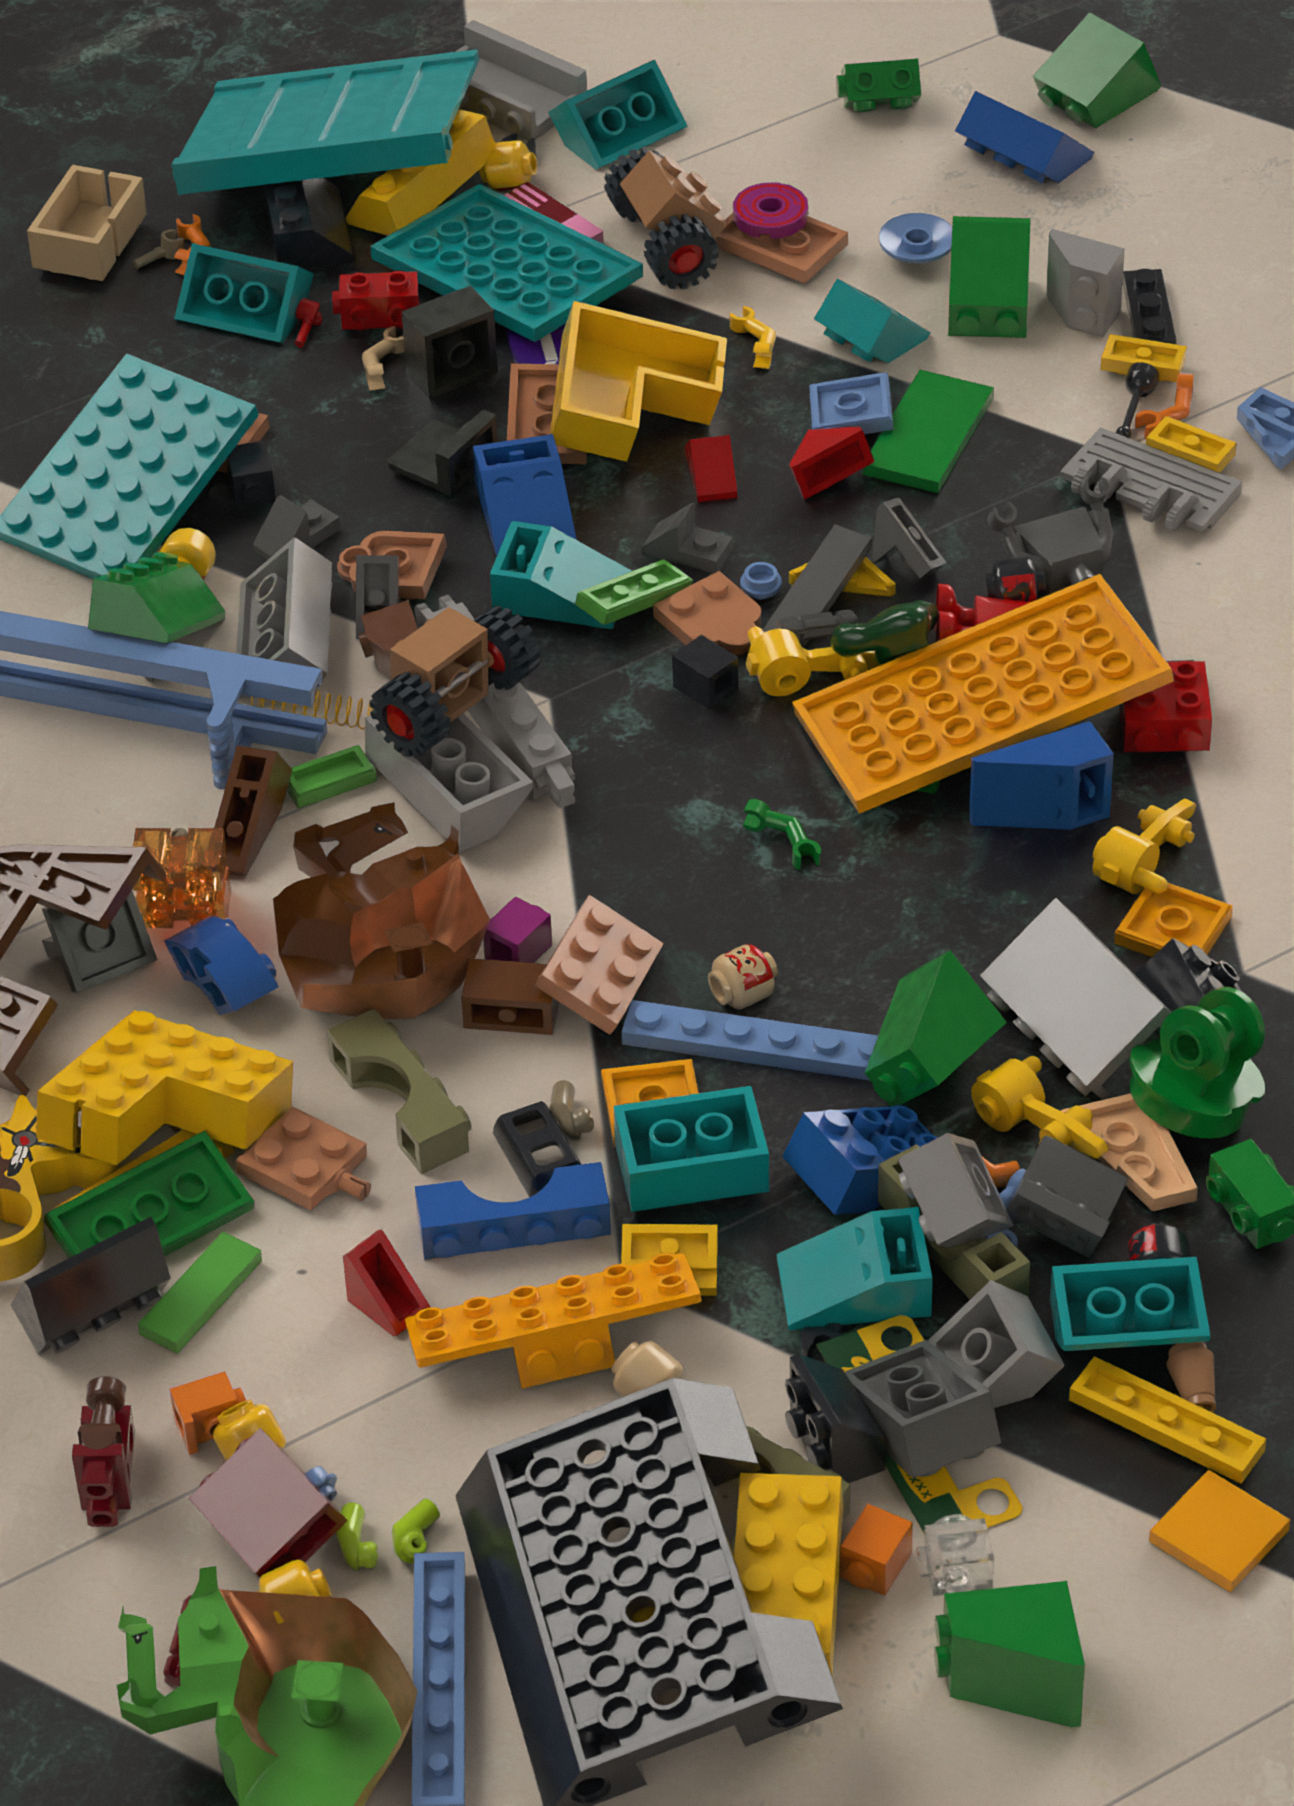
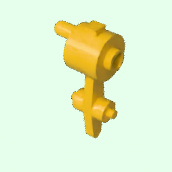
[746,626,881,696]
[1092,798,1196,894]
[971,1056,1108,1159]

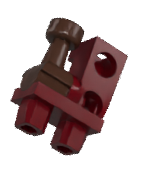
[72,1376,135,1527]

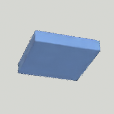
[809,373,894,434]

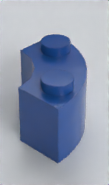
[164,916,279,1016]

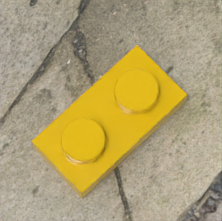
[1100,334,1187,382]
[1146,416,1237,473]

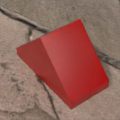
[789,426,875,500]
[684,435,737,502]
[343,1229,431,1336]

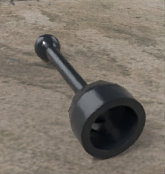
[1116,362,1159,438]

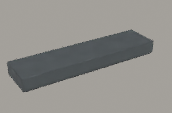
[763,524,872,648]

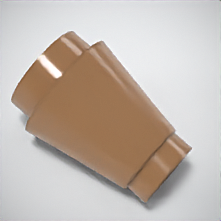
[1166,1342,1216,1412]

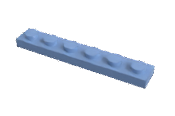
[622,1000,878,1081]
[411,1552,466,1806]

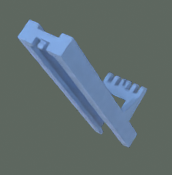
[0,611,327,789]

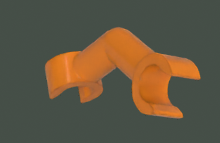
[174,214,211,275]
[1135,373,1194,439]

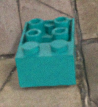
[490,521,632,629]
[776,1207,932,1330]

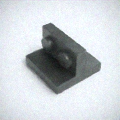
[42,890,158,993]

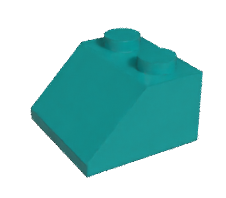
[814,278,931,363]

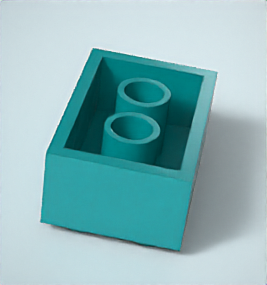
[613,1086,769,1212]

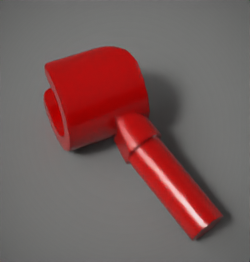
[295,298,323,348]

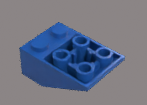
[473,434,577,557]
[969,721,1114,830]
[782,1105,938,1215]

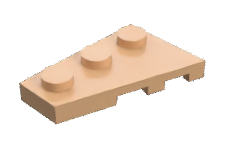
[1060,1093,1198,1212]

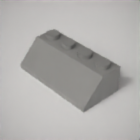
[236,537,332,698]
[365,713,533,852]

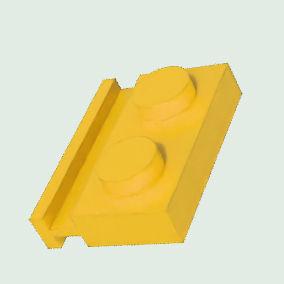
[621,1224,718,1296]

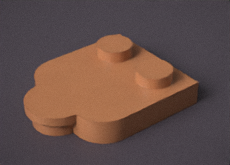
[337,531,447,599]
[653,571,761,655]

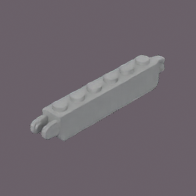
[414,595,575,809]

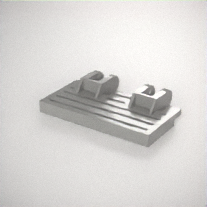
[1060,427,1242,533]

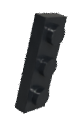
[1123,268,1177,344]

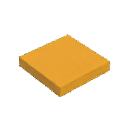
[1114,882,1233,957]
[601,1059,698,1147]
[1149,1470,1290,1593]

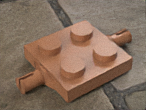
[236,1106,371,1210]

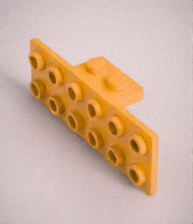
[405,1253,702,1389]

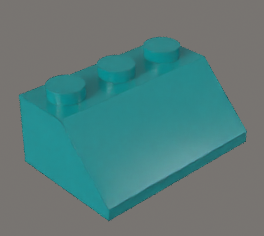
[548,59,688,170]
[174,243,314,343]
[1050,1257,1210,1351]

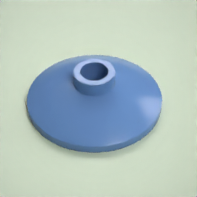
[879,213,952,263]

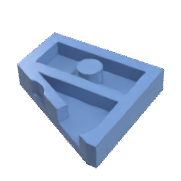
[1237,387,1294,469]

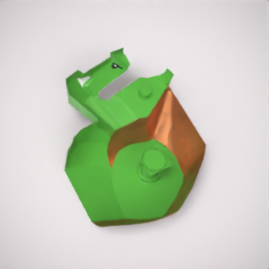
[116,1566,418,1806]

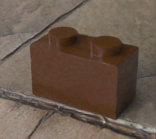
[461,958,559,1035]

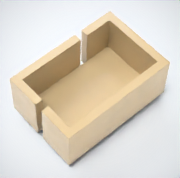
[27,165,147,281]

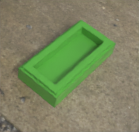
[287,745,377,809]

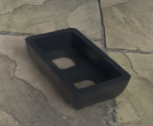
[493,1101,581,1197]

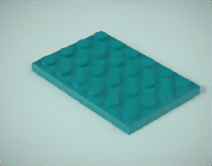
[371,184,643,342]
[0,353,259,579]

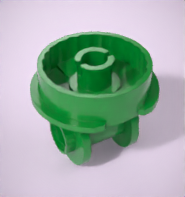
[1129,987,1265,1138]

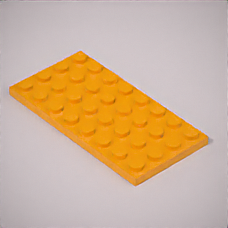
[792,574,1174,814]

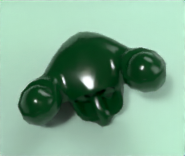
[829,600,938,665]

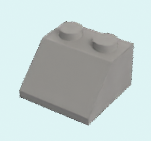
[1046,229,1125,337]
[898,1133,1014,1248]
[928,1280,1065,1408]

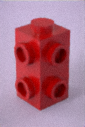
[332,271,419,330]

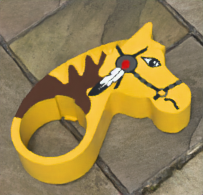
[0,1095,119,1281]

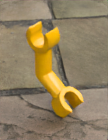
[729,306,776,369]

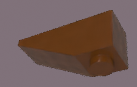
[358,600,418,679]
[204,745,292,876]

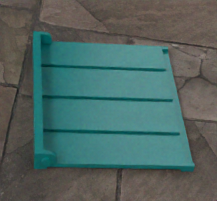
[171,49,479,195]

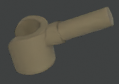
[133,229,184,269]

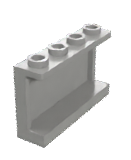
[456,20,587,141]
[980,898,1171,1100]

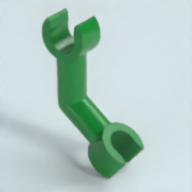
[742,799,821,870]

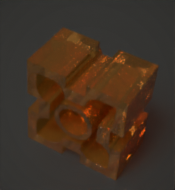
[133,828,231,928]

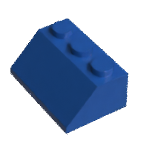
[955,91,1095,184]

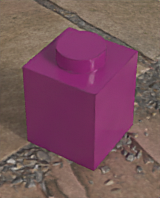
[483,896,552,963]

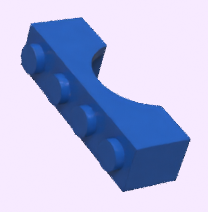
[415,1162,611,1260]

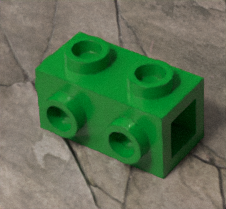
[836,58,922,112]
[1206,1139,1294,1249]

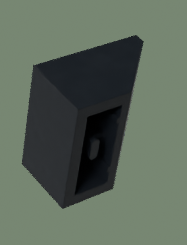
[1135,938,1242,1012]
[785,1354,886,1484]

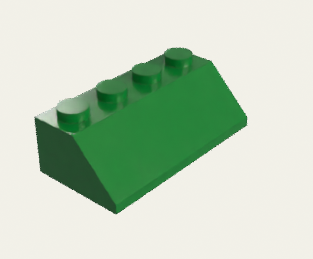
[88,552,226,643]

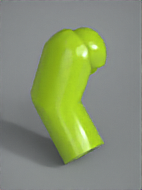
[391,1498,440,1563]
[336,1502,378,1571]

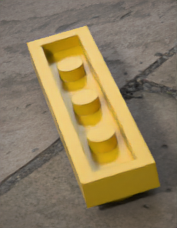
[1069,1356,1266,1484]

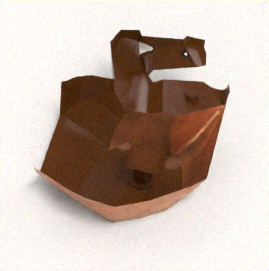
[273,802,490,1019]

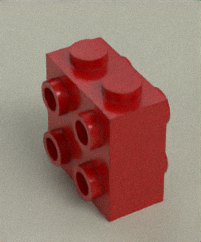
[1119,661,1212,752]

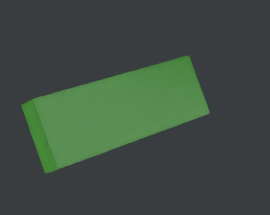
[575,559,692,625]
[138,1232,262,1354]

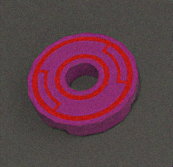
[733,182,809,239]

